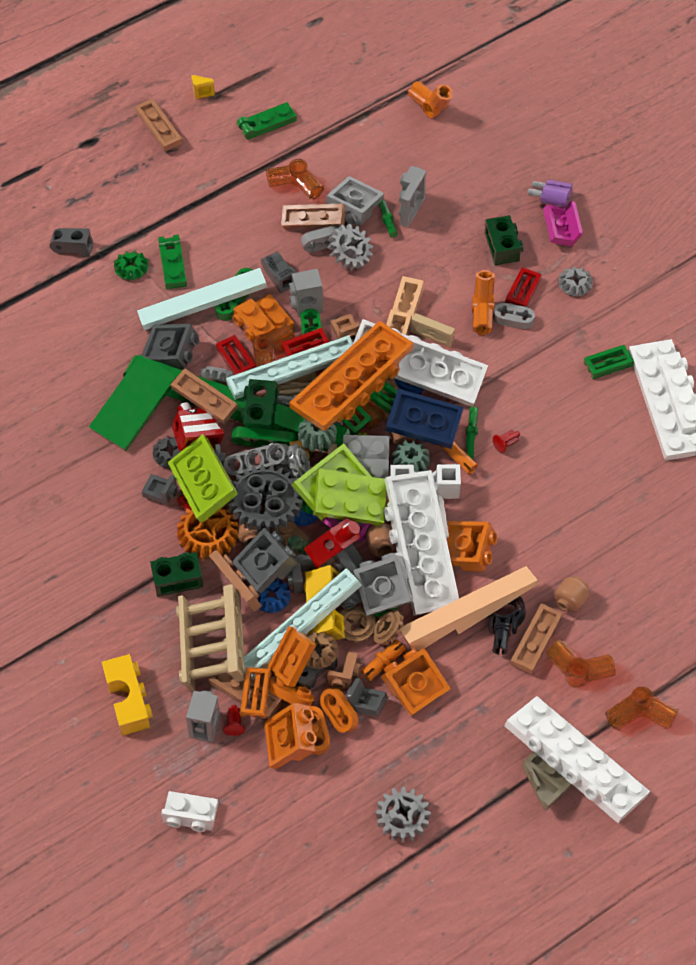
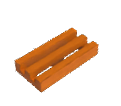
[240,667,271,718]

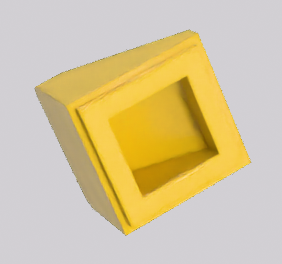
[191,75,215,99]

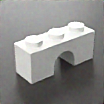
[390,464,461,499]

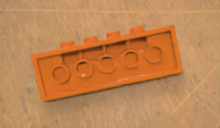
[289,321,414,431]

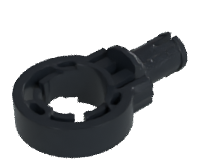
[486,596,526,655]

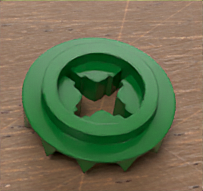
[114,250,148,280]

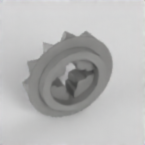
[558,266,593,296]
[200,366,233,383]
[287,444,310,479]

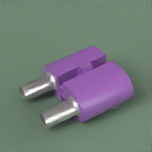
[527,179,573,207]

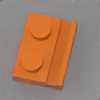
[267,626,316,687]

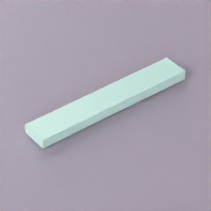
[137,268,267,330]
[226,335,353,400]
[244,568,362,680]

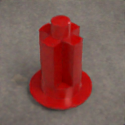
[492,429,520,453]
[223,705,245,736]

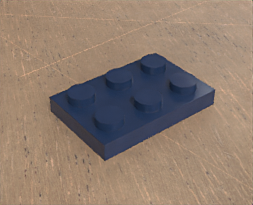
[385,389,464,449]

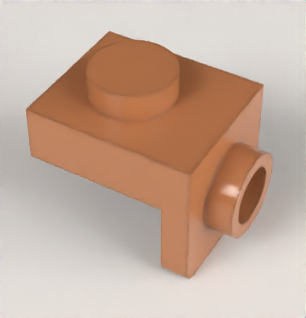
[330,314,360,342]
[327,652,361,690]

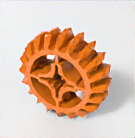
[176,506,239,562]

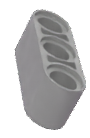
[224,443,289,476]

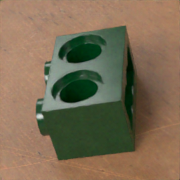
[484,215,523,266]
[241,379,280,430]
[150,552,203,597]

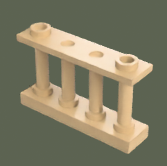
[176,584,245,692]

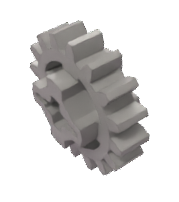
[327,224,373,271]
[376,787,431,843]

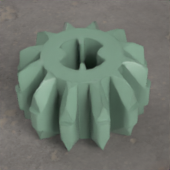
[298,419,337,453]
[392,439,430,472]

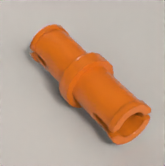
[360,639,406,682]

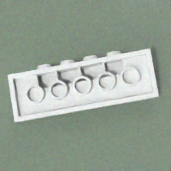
[353,319,488,407]
[628,339,696,461]
[384,470,459,616]
[504,696,650,823]

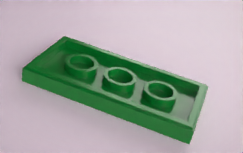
[89,355,177,451]

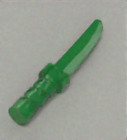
[378,198,398,238]
[466,407,478,460]

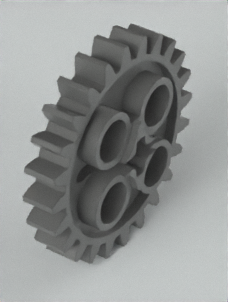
[227,465,303,532]

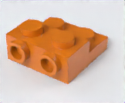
[232,294,294,348]
[446,521,497,572]
[381,648,451,716]
[264,703,317,769]

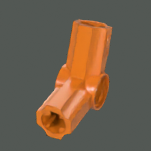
[408,81,453,118]
[472,270,495,335]

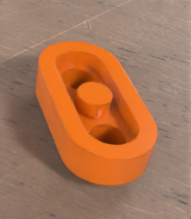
[269,677,314,706]
[320,688,358,733]
[309,706,330,755]

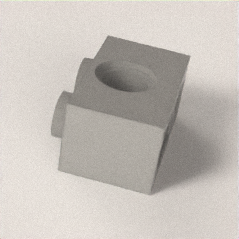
[289,269,323,317]
[186,691,221,743]

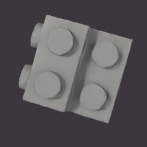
[398,166,427,228]
[326,176,384,226]
[343,435,389,479]
[353,553,413,616]

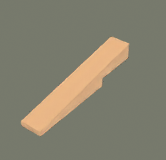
[386,276,424,381]
[400,566,539,652]

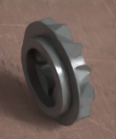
[152,435,180,468]

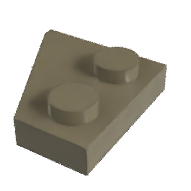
[522,752,573,811]

